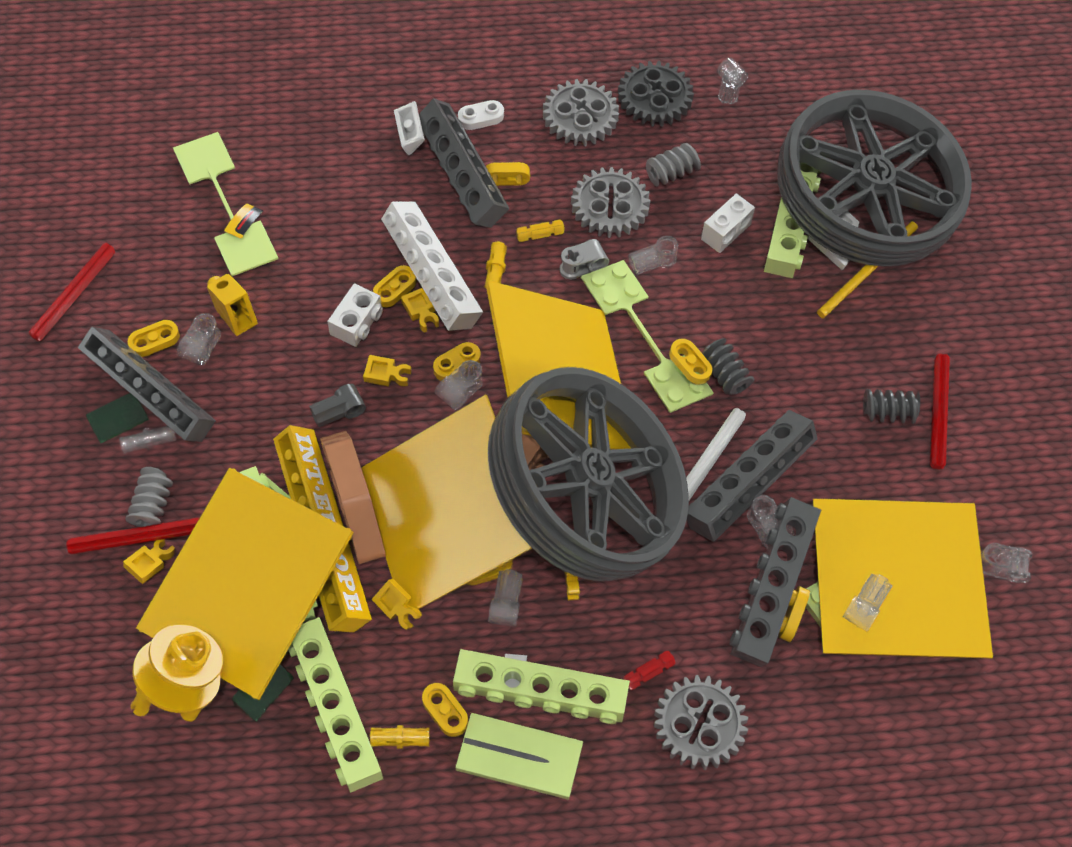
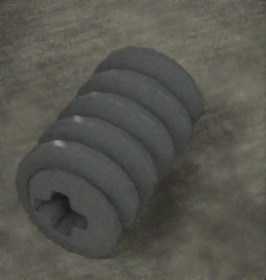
[702,338,755,395]
[863,389,920,424]

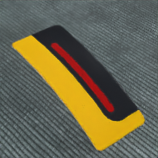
[224,204,263,238]

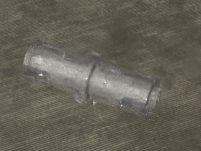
[119,426,177,454]

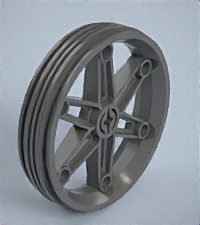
[777,90,972,266]
[488,367,689,581]

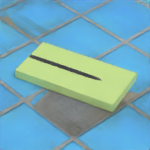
[456,713,583,800]

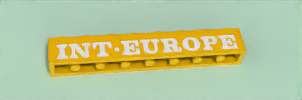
[273,425,372,632]

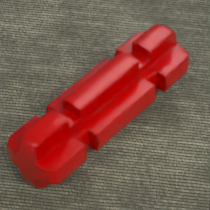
[623,651,676,690]

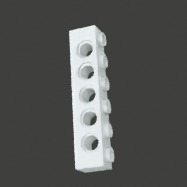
[381,202,483,331]

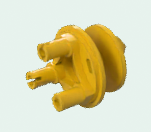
[130,625,223,722]

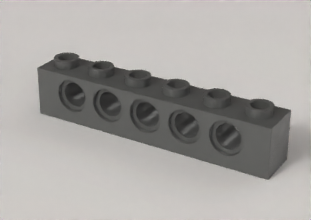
[419,98,510,228]
[78,327,216,442]
[687,410,818,542]
[729,497,821,667]

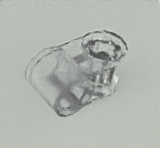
[177,313,221,366]
[435,360,483,410]
[747,495,795,548]
[981,543,1033,583]

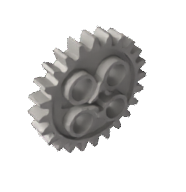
[543,79,619,146]
[571,167,650,238]
[654,675,748,770]

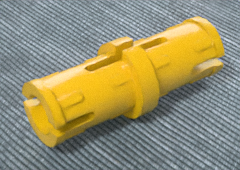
[485,241,507,288]
[370,725,430,749]

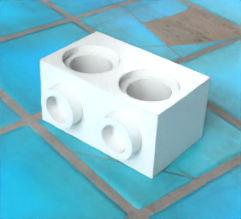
[701,194,755,253]
[327,284,383,347]

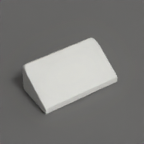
[394,101,425,155]

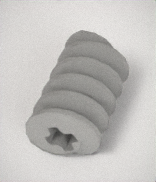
[646,143,701,187]
[125,467,173,527]

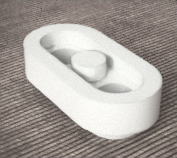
[458,100,504,130]

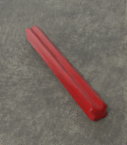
[29,243,115,342]
[930,353,950,470]
[66,518,200,554]

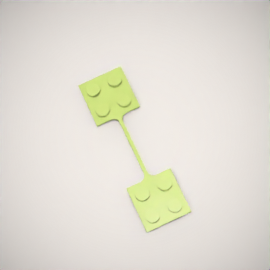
[173,132,278,276]
[581,260,714,413]

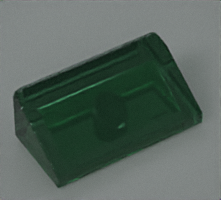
[86,393,149,444]
[232,664,294,722]

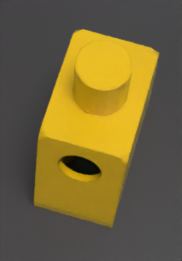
[207,274,258,336]

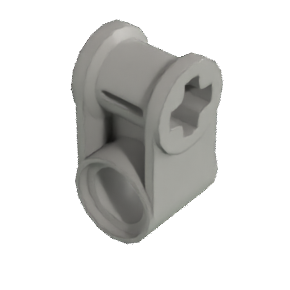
[560,239,609,280]

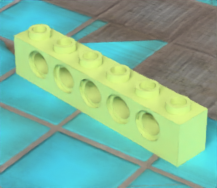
[764,163,822,278]
[288,617,383,793]
[453,649,630,724]

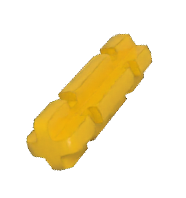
[516,220,564,242]

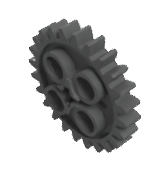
[618,61,694,127]

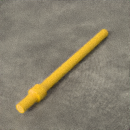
[817,222,918,318]

